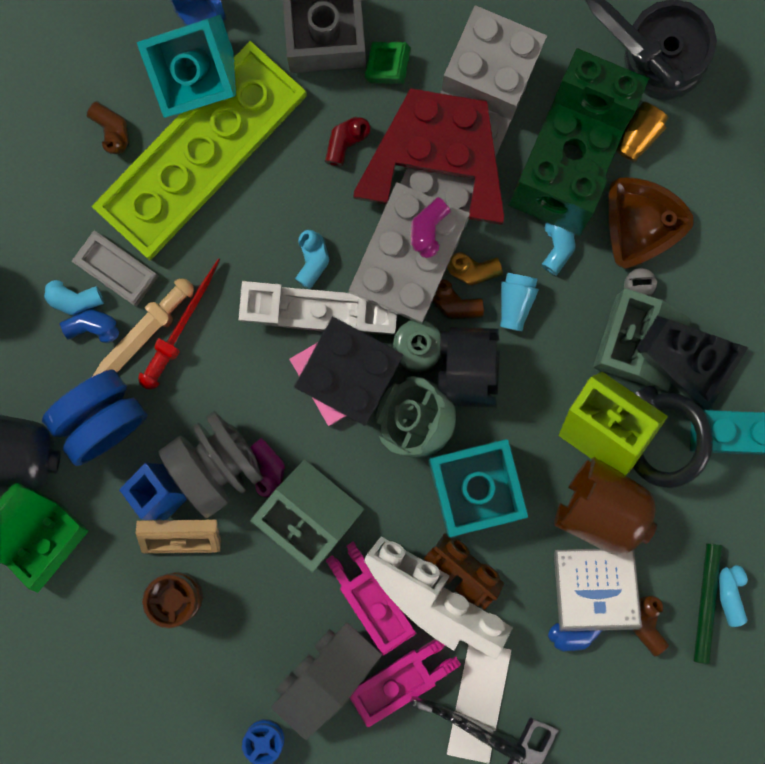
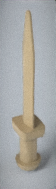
[92,278,194,377]

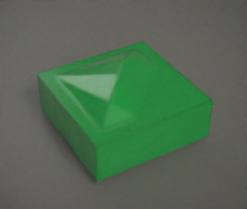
[364,42,411,84]

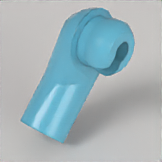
[295,230,330,290]
[44,280,104,315]

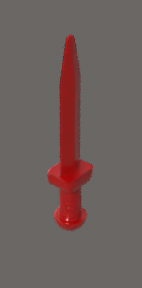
[138,259,220,390]

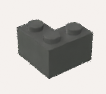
[270,622,382,740]

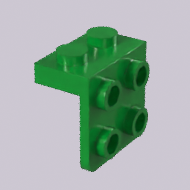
[0,483,89,593]

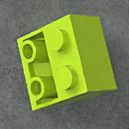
[558,372,668,476]

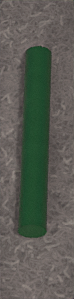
[693,543,722,664]

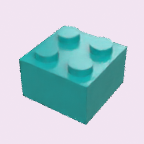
[428,439,528,537]

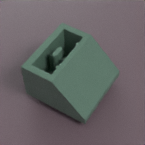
[593,288,691,392]
[250,459,365,573]

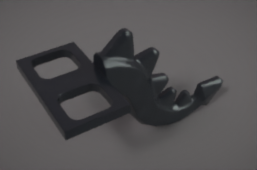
[410,696,559,764]

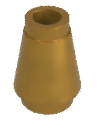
[616,102,669,162]

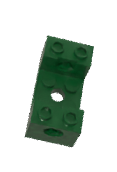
[508,48,649,236]

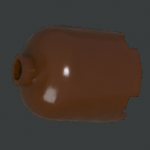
[554,457,657,555]

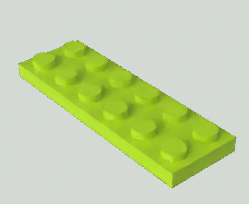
[91,41,307,261]

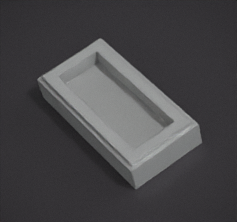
[72,230,159,307]

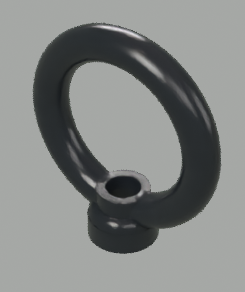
[633,386,713,488]

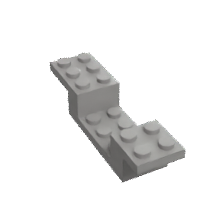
[349,5,547,324]

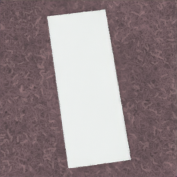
[447,645,511,764]

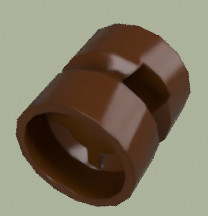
[142,572,203,628]

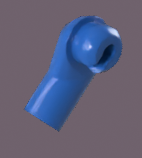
[60,310,119,343]
[548,623,603,652]

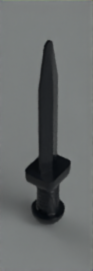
[585,0,684,91]

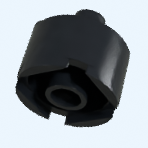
[439,327,500,408]

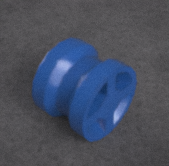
[242,719,285,764]

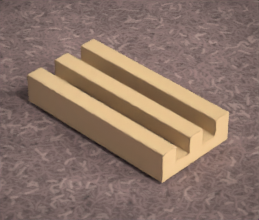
[136,520,221,553]

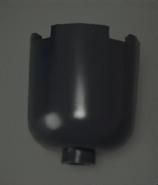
[0,415,61,493]

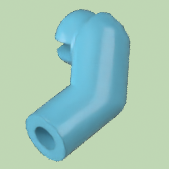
[542,222,576,276]
[719,565,748,627]

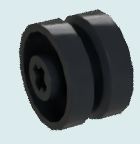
[624,0,717,100]

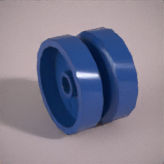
[42,369,148,466]

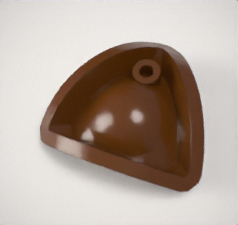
[609,177,694,268]

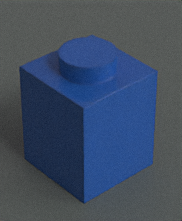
[119,463,188,520]

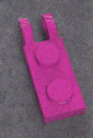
[326,541,417,656]
[350,639,461,728]

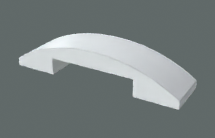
[238,281,397,335]

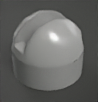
[624,268,657,296]

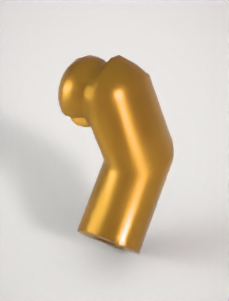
[447,252,503,285]

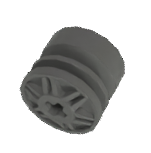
[159,411,263,518]

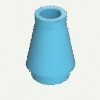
[500,273,539,331]

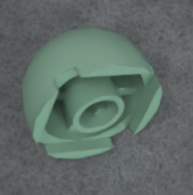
[376,376,456,458]

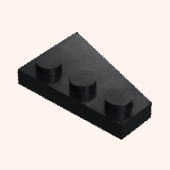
[636,316,748,410]

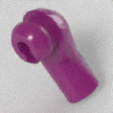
[411,197,451,258]
[250,438,285,498]

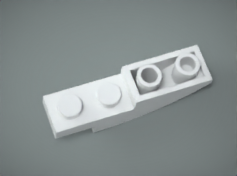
[364,536,513,660]

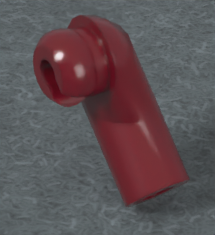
[325,117,371,167]

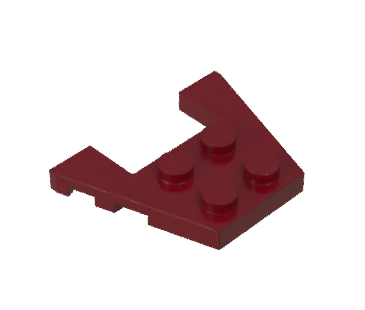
[353,88,504,225]

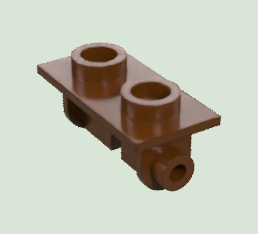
[424,533,505,610]

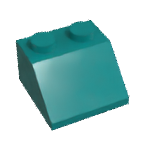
[136,14,236,118]

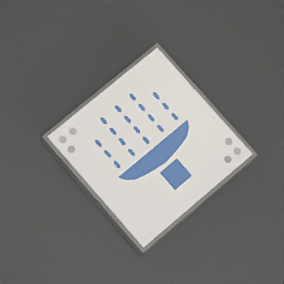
[554,549,642,631]

